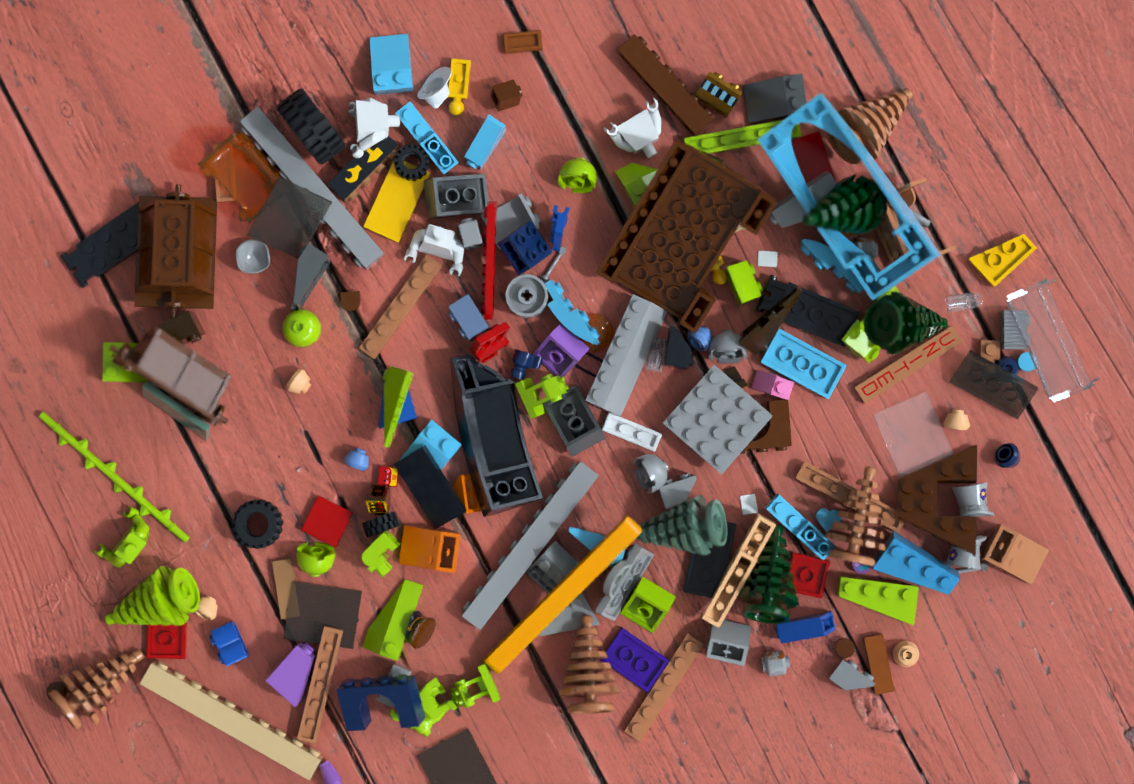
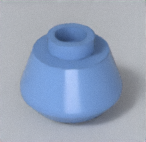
[687,326,712,351]
[343,447,369,471]

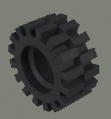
[394,144,429,181]
[362,511,400,538]

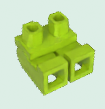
[362,530,401,577]

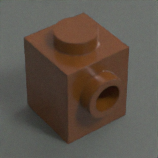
[490,79,522,112]

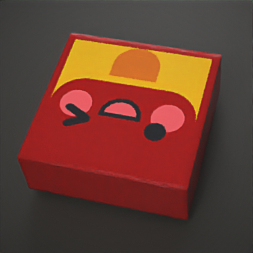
[378,466,399,487]

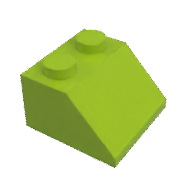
[724,260,763,306]
[102,342,146,383]
[620,577,676,633]

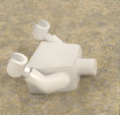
[348,98,400,158]
[603,98,661,159]
[404,225,464,277]

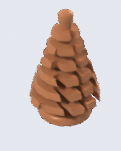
[827,88,913,164]
[824,466,885,566]
[559,615,622,714]
[49,649,144,731]

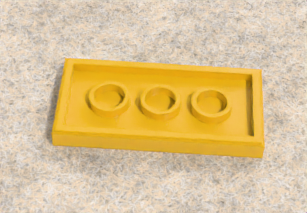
[363,161,431,243]

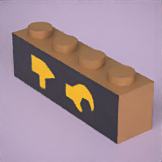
[328,135,400,202]

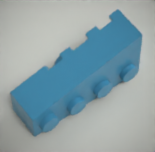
[872,531,960,595]

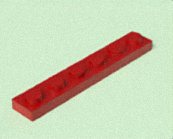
[481,201,497,320]

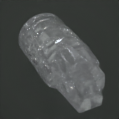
[945,293,982,313]
[645,337,667,373]

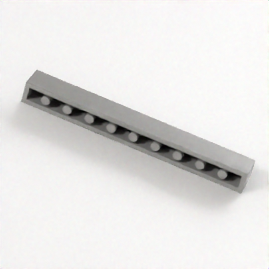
[240,106,385,270]
[462,461,599,630]

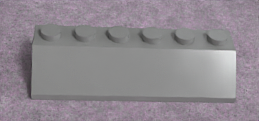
[585,294,667,417]

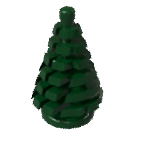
[803,174,888,235]
[864,291,948,355]
[737,525,799,624]

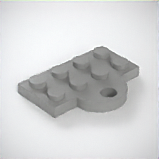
[595,544,654,621]

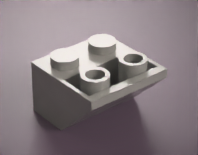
[526,541,578,593]
[705,620,751,666]

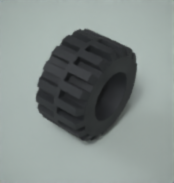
[232,500,284,549]

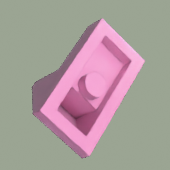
[751,370,794,400]

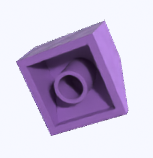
[533,323,590,377]

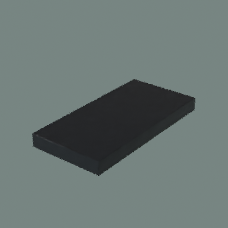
[394,445,467,529]
[683,522,736,598]

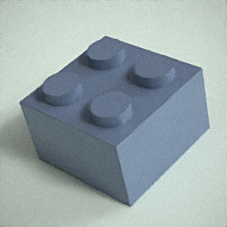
[447,294,490,341]

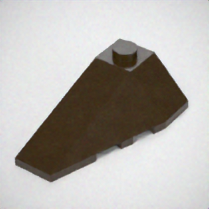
[739,285,802,355]

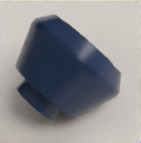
[993,356,1019,382]
[995,443,1020,468]

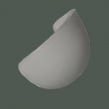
[236,239,271,274]

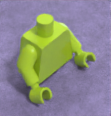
[94,506,150,567]

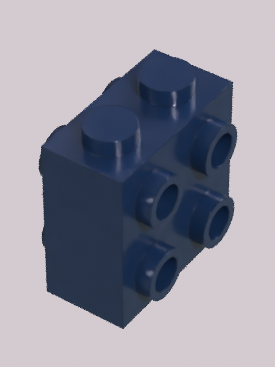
[497,220,553,276]

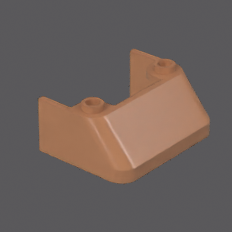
[876,177,957,264]

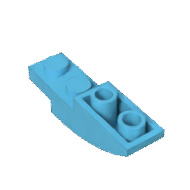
[395,101,459,174]
[799,239,864,294]
[544,280,600,345]
[765,493,836,561]

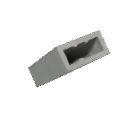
[769,171,837,228]

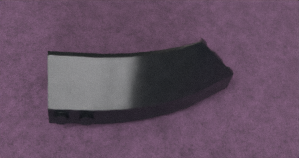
[450,354,543,517]

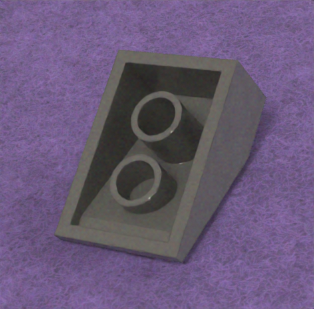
[743,73,807,123]
[423,174,489,219]
[294,243,331,309]
[543,385,606,457]

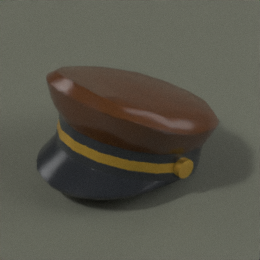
[405,611,436,649]

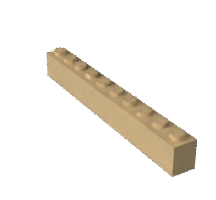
[140,661,323,780]

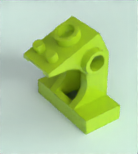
[515,374,569,419]
[450,663,501,708]

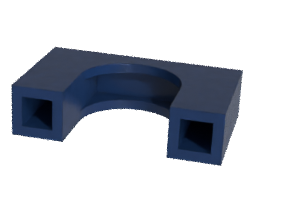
[336,674,425,731]

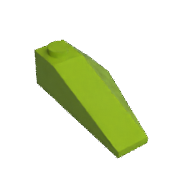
[842,286,899,363]
[382,366,414,448]
[362,579,423,661]

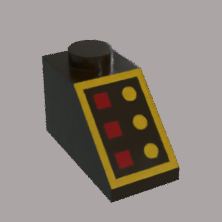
[366,484,391,515]

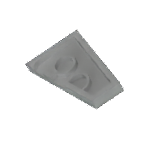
[539,592,600,636]

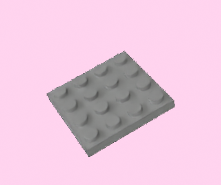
[663,365,773,475]

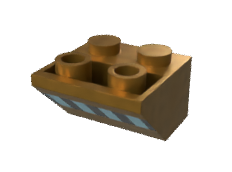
[696,71,742,118]

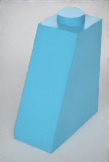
[464,115,506,169]

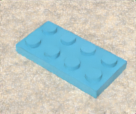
[760,329,847,399]

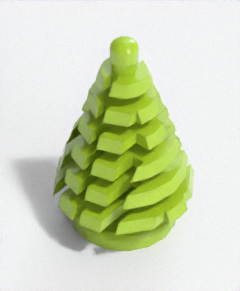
[105,566,200,626]

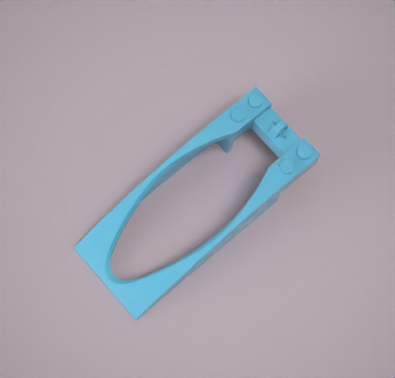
[757,93,941,301]

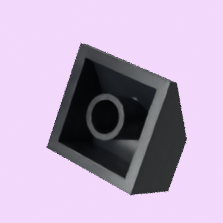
[663,326,694,370]

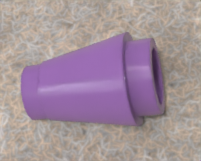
[319,761,343,784]

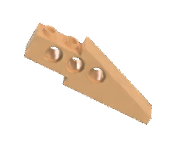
[702,513,776,628]

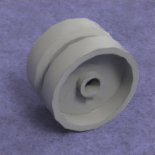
[505,274,548,319]

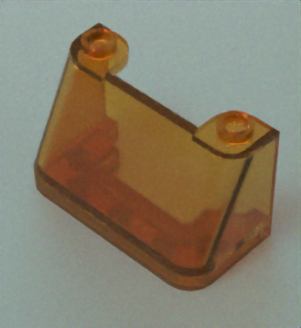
[198,130,290,224]

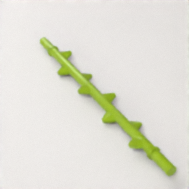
[39,412,190,543]

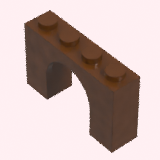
[740,400,792,454]

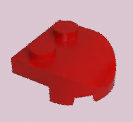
[470,321,510,363]

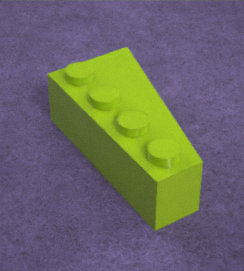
[836,576,919,626]

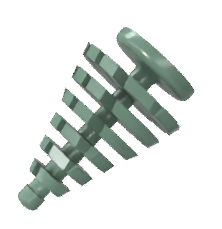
[634,495,727,555]

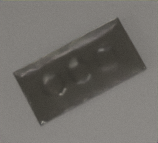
[950,350,1038,419]

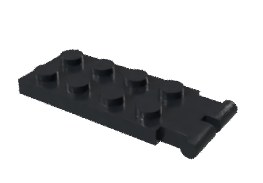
[60,202,139,288]
[756,275,860,348]

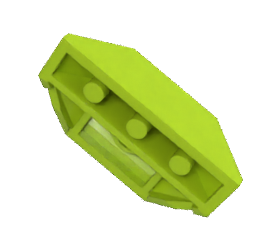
[615,163,658,208]

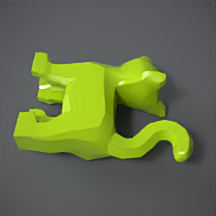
[389,677,458,737]

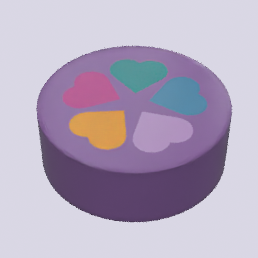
[852,554,872,574]

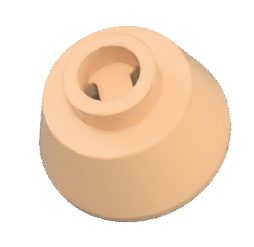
[286,369,311,394]
[943,409,970,430]
[194,596,218,621]
[893,641,919,667]

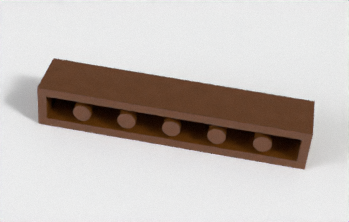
[617,34,713,136]

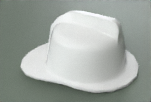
[417,67,452,108]

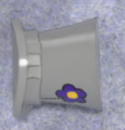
[952,482,995,517]
[945,535,987,570]

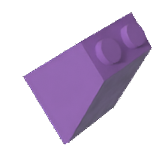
[266,642,316,707]

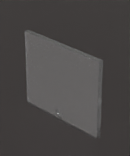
[873,392,954,478]

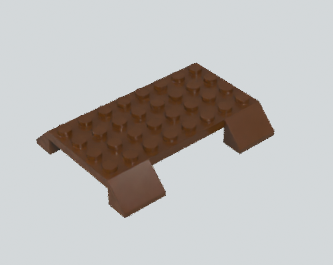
[596,140,777,333]

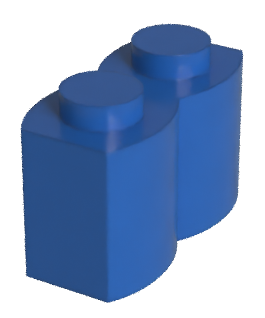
[209,621,250,667]

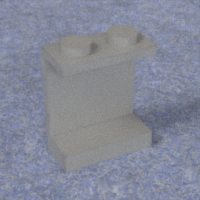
[481,193,542,251]

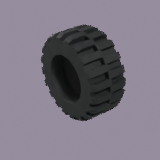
[276,89,345,164]

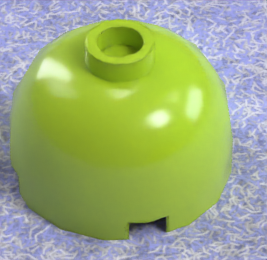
[558,157,597,193]
[282,309,321,348]
[296,542,336,577]

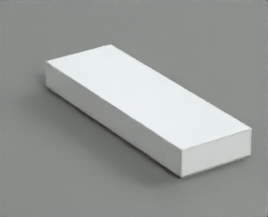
[601,412,662,452]

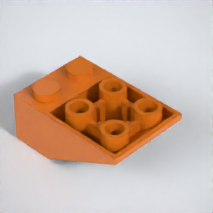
[399,525,462,573]

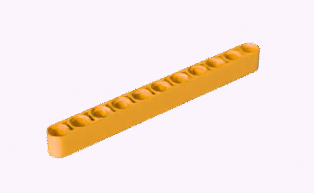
[483,515,642,674]

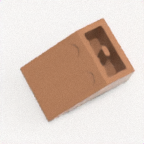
[980,524,1049,585]

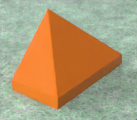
[453,474,480,514]

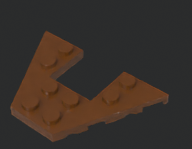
[897,445,977,557]

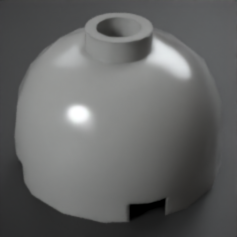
[708,330,747,364]
[632,454,669,494]

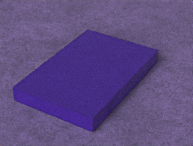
[600,627,670,693]

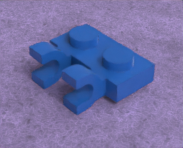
[550,205,569,252]

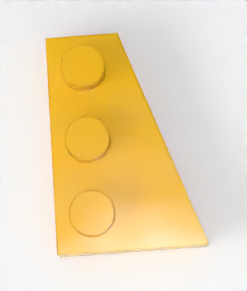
[967,234,1037,288]

